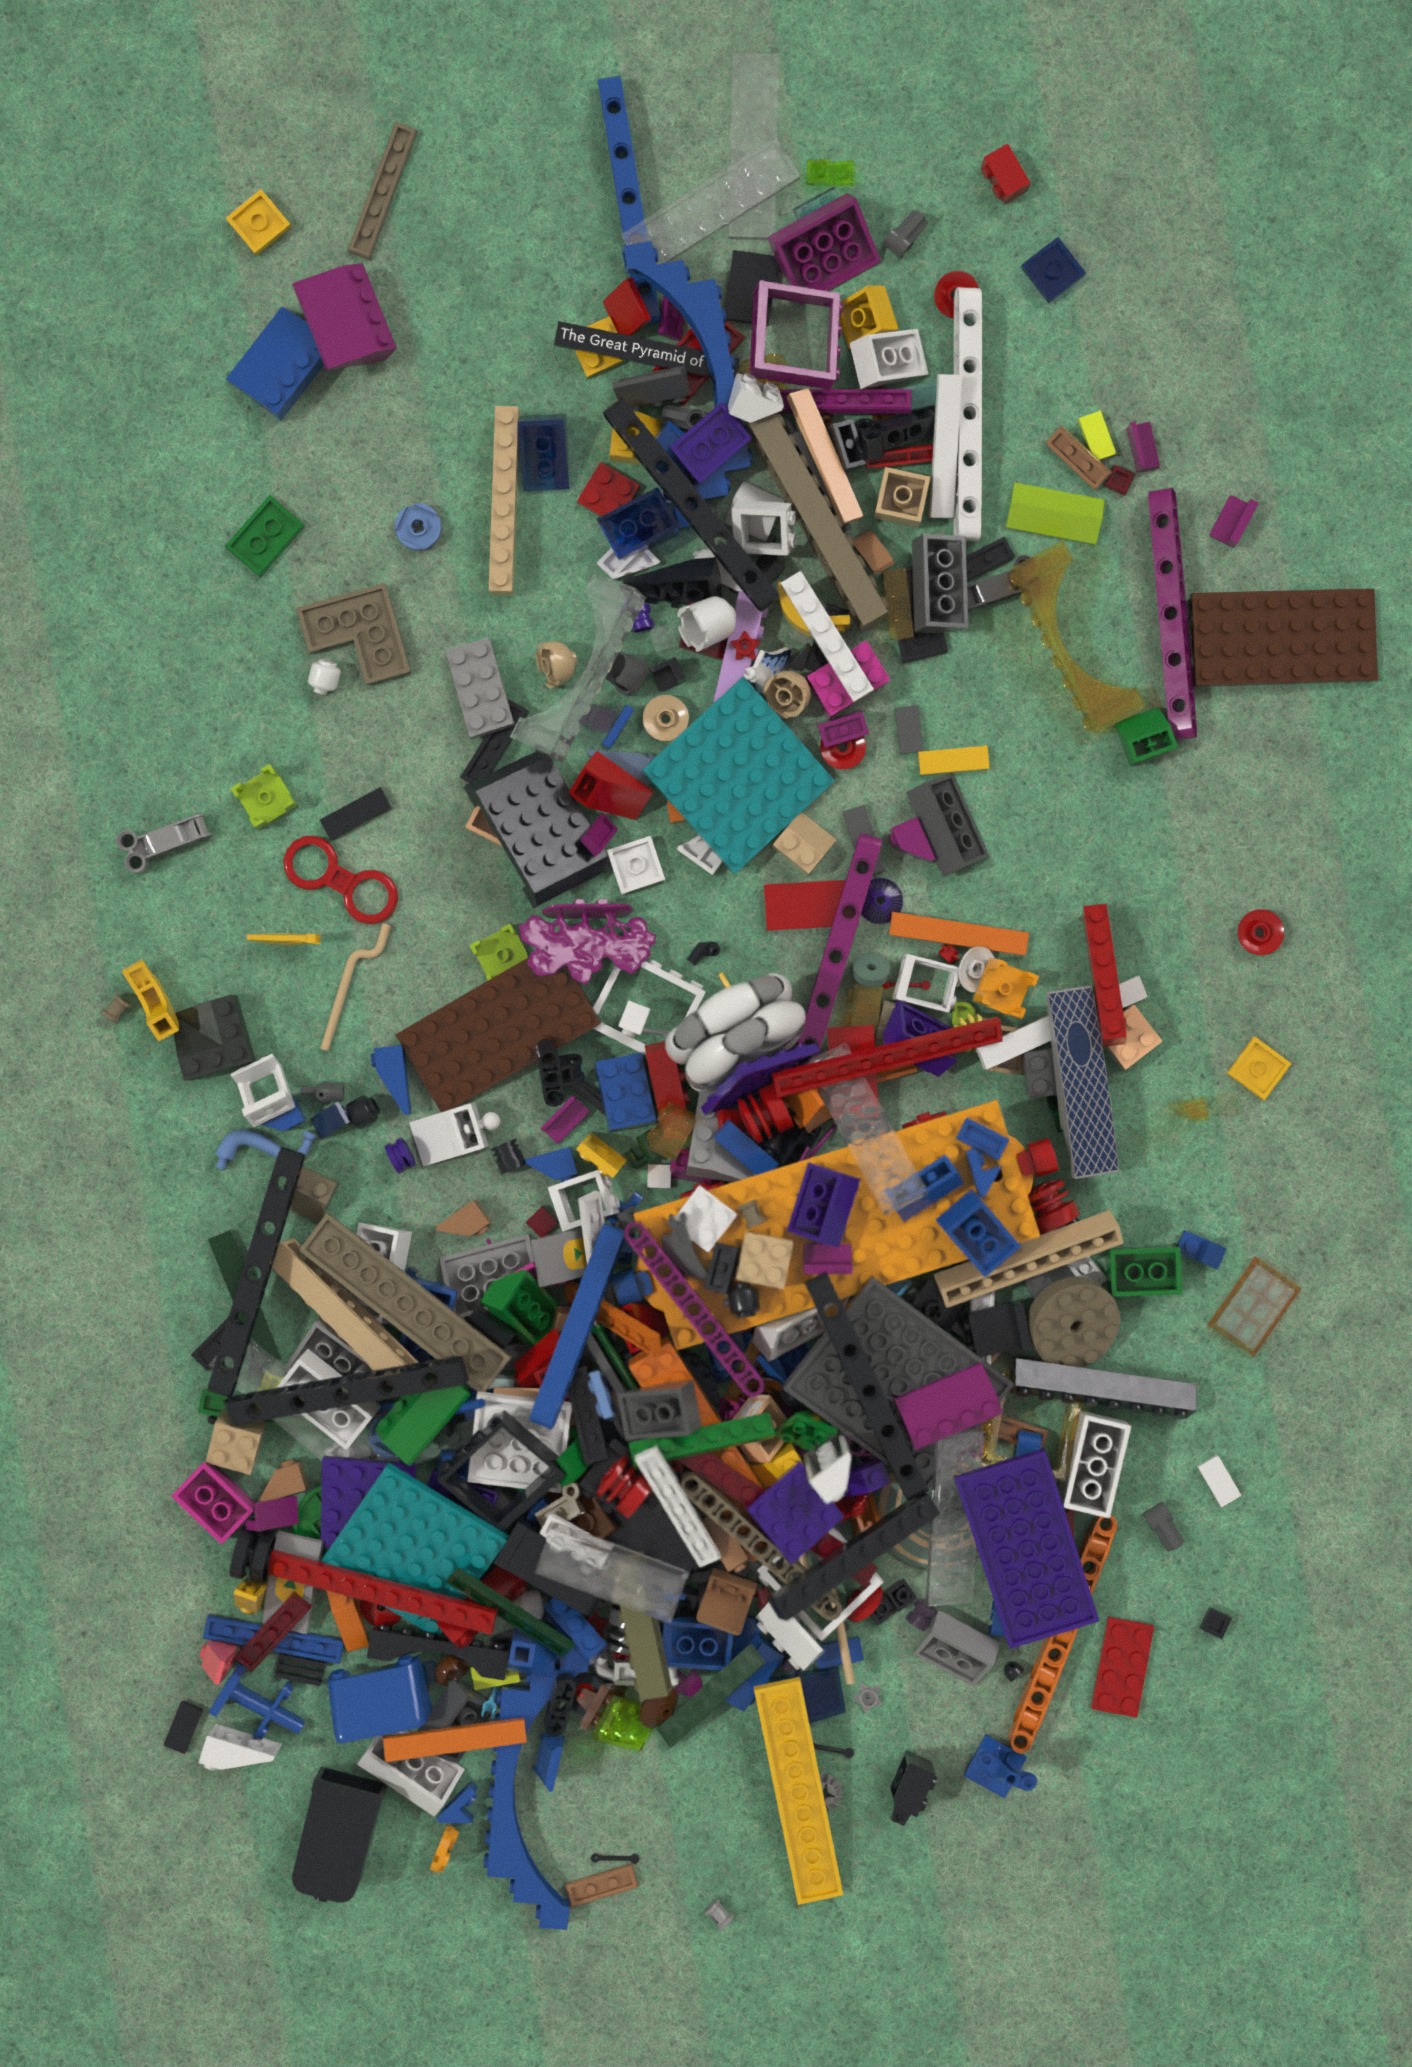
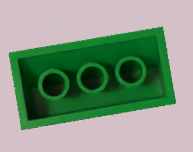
[481,1269,560,1347]
[375,1358,471,1466]

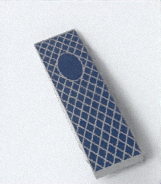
[1046,985,1119,1179]

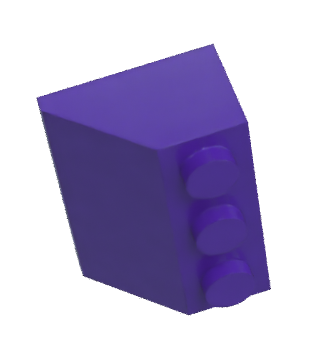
[883,1000,957,1077]
[787,1162,861,1248]

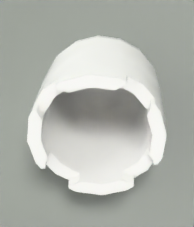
[677,596,736,652]

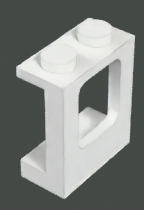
[231,1054,295,1127]

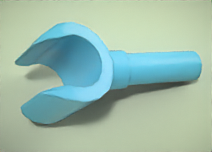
[481,1686,499,1720]

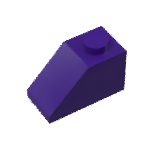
[842,1457,891,1498]

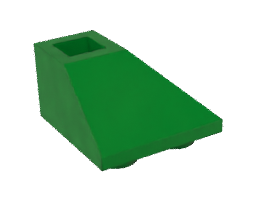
[774,1409,837,1451]

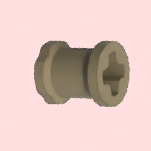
[101,993,132,1024]
[738,1199,767,1229]

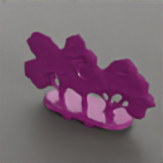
[519,899,656,985]

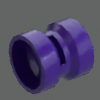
[627,604,654,633]

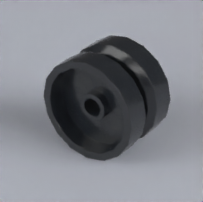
[229,1526,276,1584]

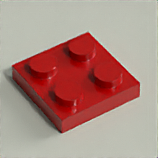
[577,462,640,526]

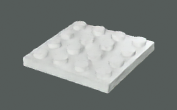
[468,1391,572,1493]

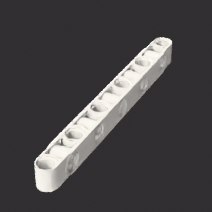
[953,287,982,542]

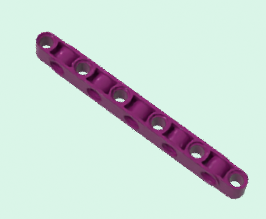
[1148,487,1197,741]
[796,832,883,1064]

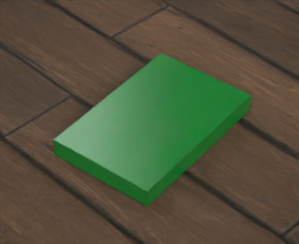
[224,495,305,578]

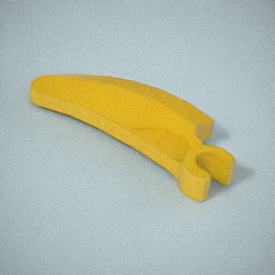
[246,933,321,945]

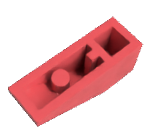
[200,1640,238,1685]

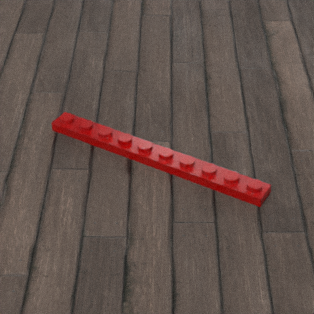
[772,1017,1003,1098]
[268,1550,497,1635]

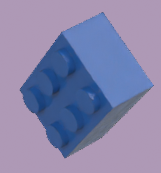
[594,1053,656,1133]

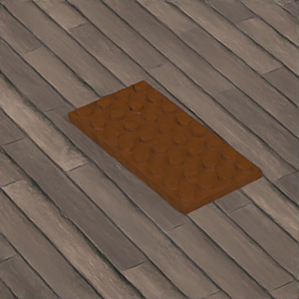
[1190,588,1378,687]
[395,957,602,1112]

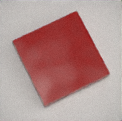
[602,277,651,336]

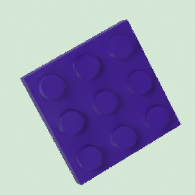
[745,1461,845,1564]

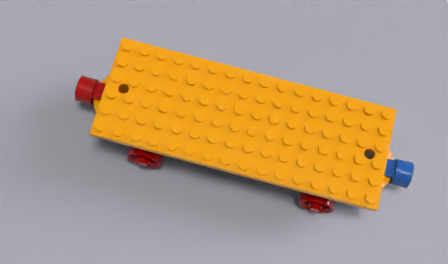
[611,1100,1059,1351]

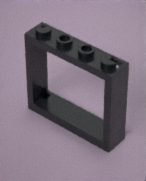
[438,1410,565,1532]

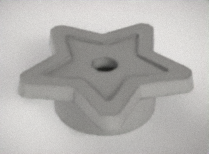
[852,1683,882,1713]

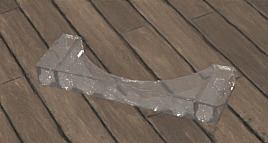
[510,573,647,763]

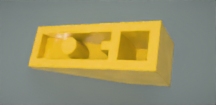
[234,1575,268,1614]

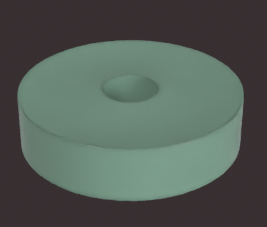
[852,954,890,987]

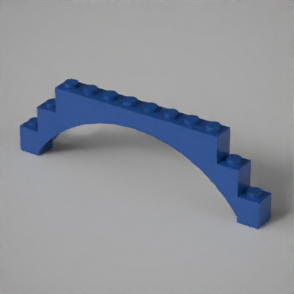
[621,241,753,530]
[483,1649,589,1930]

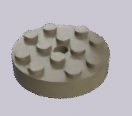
[1027,1276,1120,1368]

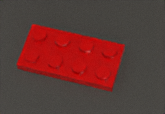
[1091,1616,1154,1718]

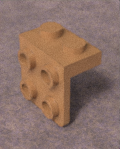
[696,1568,757,1635]

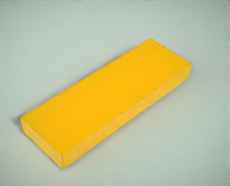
[918,746,990,776]

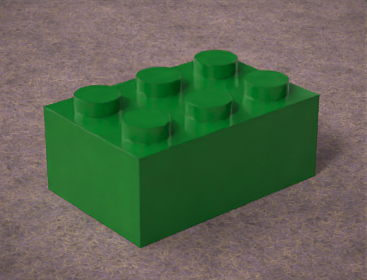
[1106,1246,1182,1297]

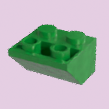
[1114,707,1178,766]

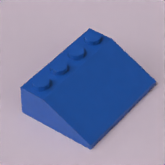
[226,307,324,421]

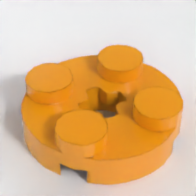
[429,1824,459,1873]

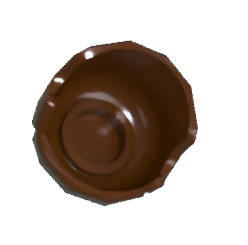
[435,1654,471,1687]

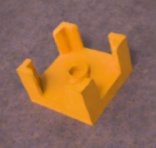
[972,958,1039,1019]

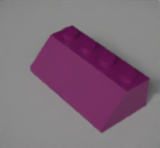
[893,1362,1003,1450]

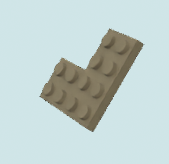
[296,583,411,685]

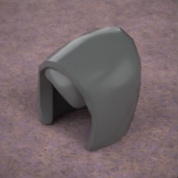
[600,652,650,697]

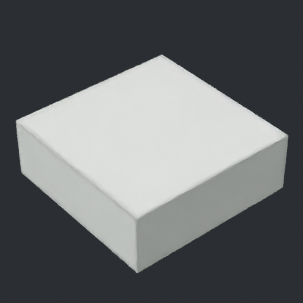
[647,1164,671,1188]

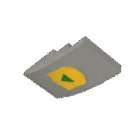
[531,1228,587,1287]
[262,1531,323,1634]

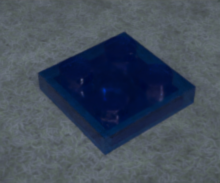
[1021,237,1086,304]

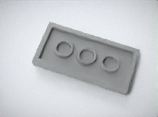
[445,637,515,739]

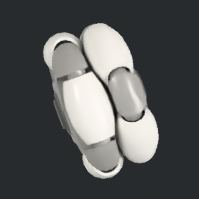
[665,973,807,1092]

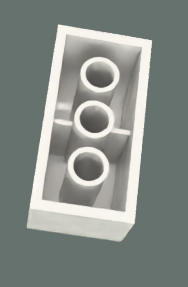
[1058,1410,1131,1518]

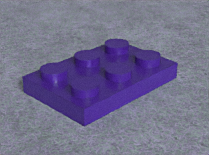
[669,402,752,485]

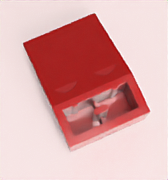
[569,751,654,820]

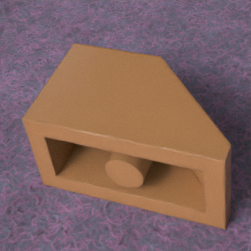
[436,1200,492,1237]
[260,1458,309,1502]

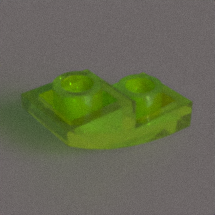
[806,158,855,186]

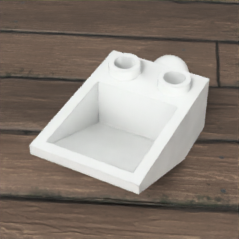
[409,1102,500,1166]

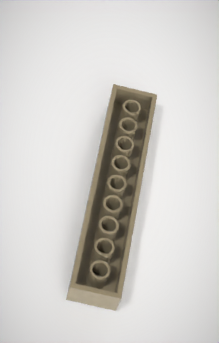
[748,413,889,633]

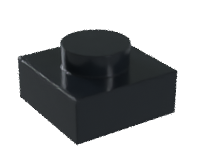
[1199,1606,1232,1639]

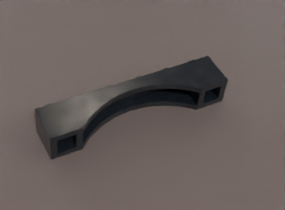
[367,1624,510,1681]

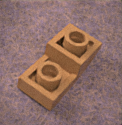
[852,529,895,575]

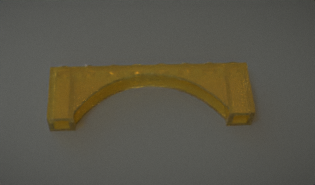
[1009,540,1146,734]

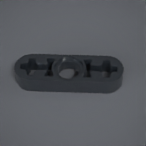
[544,1673,577,1737]

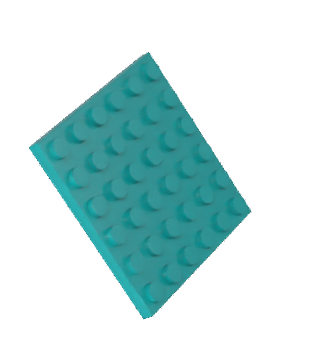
[641,676,835,874]
[320,1463,509,1636]

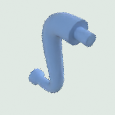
[215,1129,317,1170]

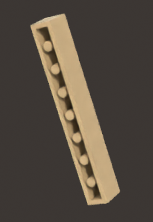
[489,406,520,597]
[933,1210,1124,1308]
[272,1238,419,1386]

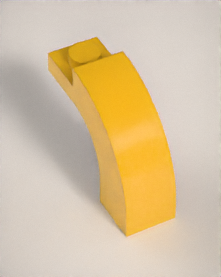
[778,582,850,638]
[122,959,179,1042]

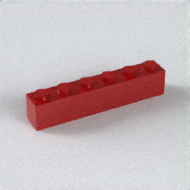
[1082,903,1127,1047]

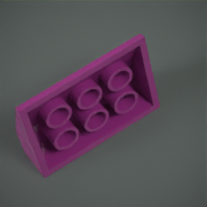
[767,193,881,306]
[292,263,397,371]

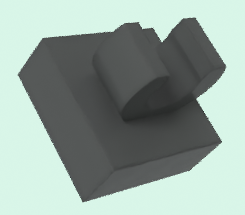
[612,1205,638,1235]

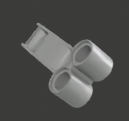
[116,813,212,874]

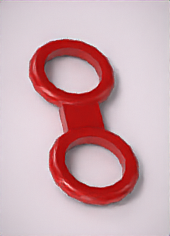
[283,835,398,924]

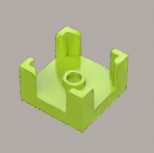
[230,764,298,830]
[469,923,529,980]

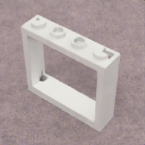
[593,959,706,1055]
[757,1527,884,1641]

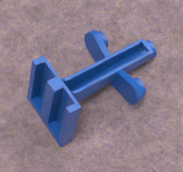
[208,1662,305,1740]
[963,1733,1037,1798]

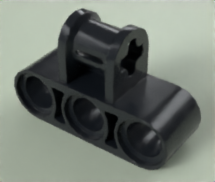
[536,1039,585,1107]

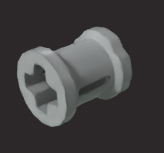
[703,1898,734,1931]

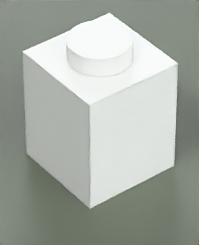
[618,1000,651,1038]

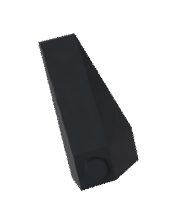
[622,557,722,608]

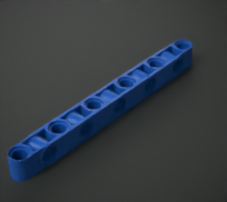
[598,76,661,325]

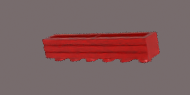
[865,444,933,468]

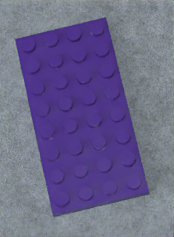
[954,1448,1099,1649]

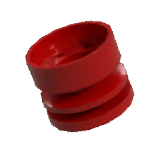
[737,1083,794,1144]
[1028,1178,1080,1235]
[596,1454,652,1519]

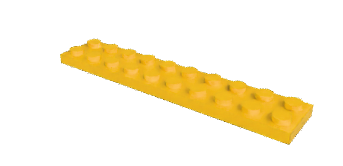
[753,1677,843,1905]

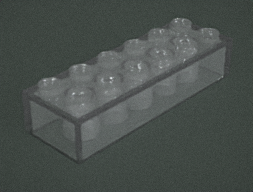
[535,1522,689,1624]

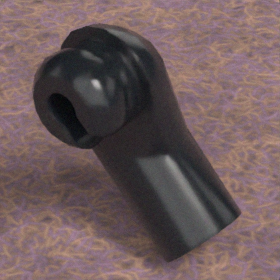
[687,941,720,966]

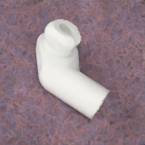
[593,1653,614,1683]

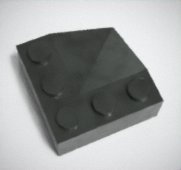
[173,994,256,1081]

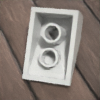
[849,329,928,389]
[199,1724,282,1770]

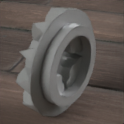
[819,1773,842,1812]

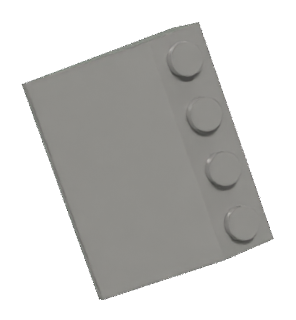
[686,1091,762,1182]
[439,1234,543,1321]
[285,1317,373,1376]

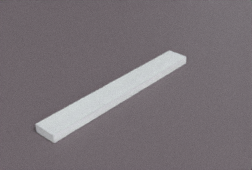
[976,976,1148,1070]

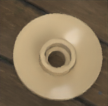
[643,695,689,741]

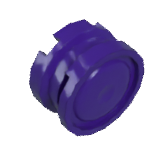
[385,1137,416,1174]

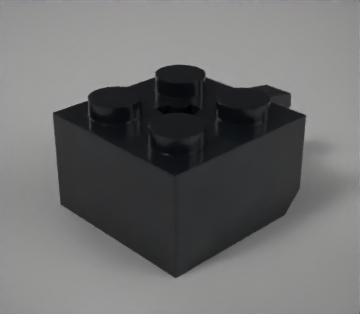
[909,1277,968,1338]
[890,1750,937,1826]

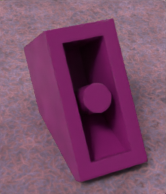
[888,817,935,863]

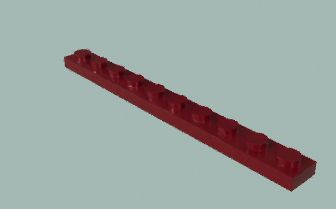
[677,1452,879,1587]

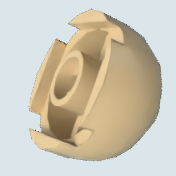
[535,641,577,689]
[763,671,811,718]

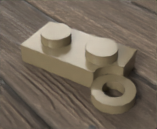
[535,1482,585,1528]

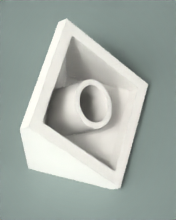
[725,481,785,542]

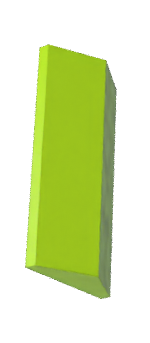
[1005,482,1105,545]

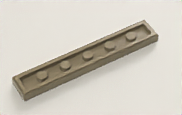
[348,122,418,260]

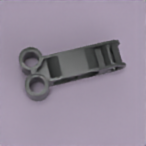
[967,555,1042,612]

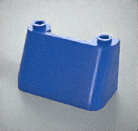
[327,1655,433,1743]

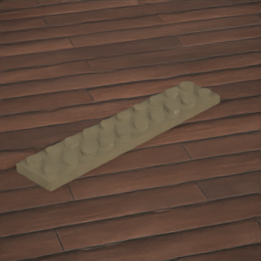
[299,1213,512,1392]

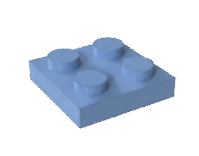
[588,1371,620,1422]

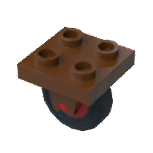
[571,1673,627,1730]

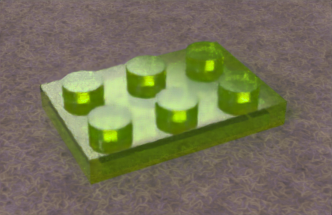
[591,1695,653,1751]

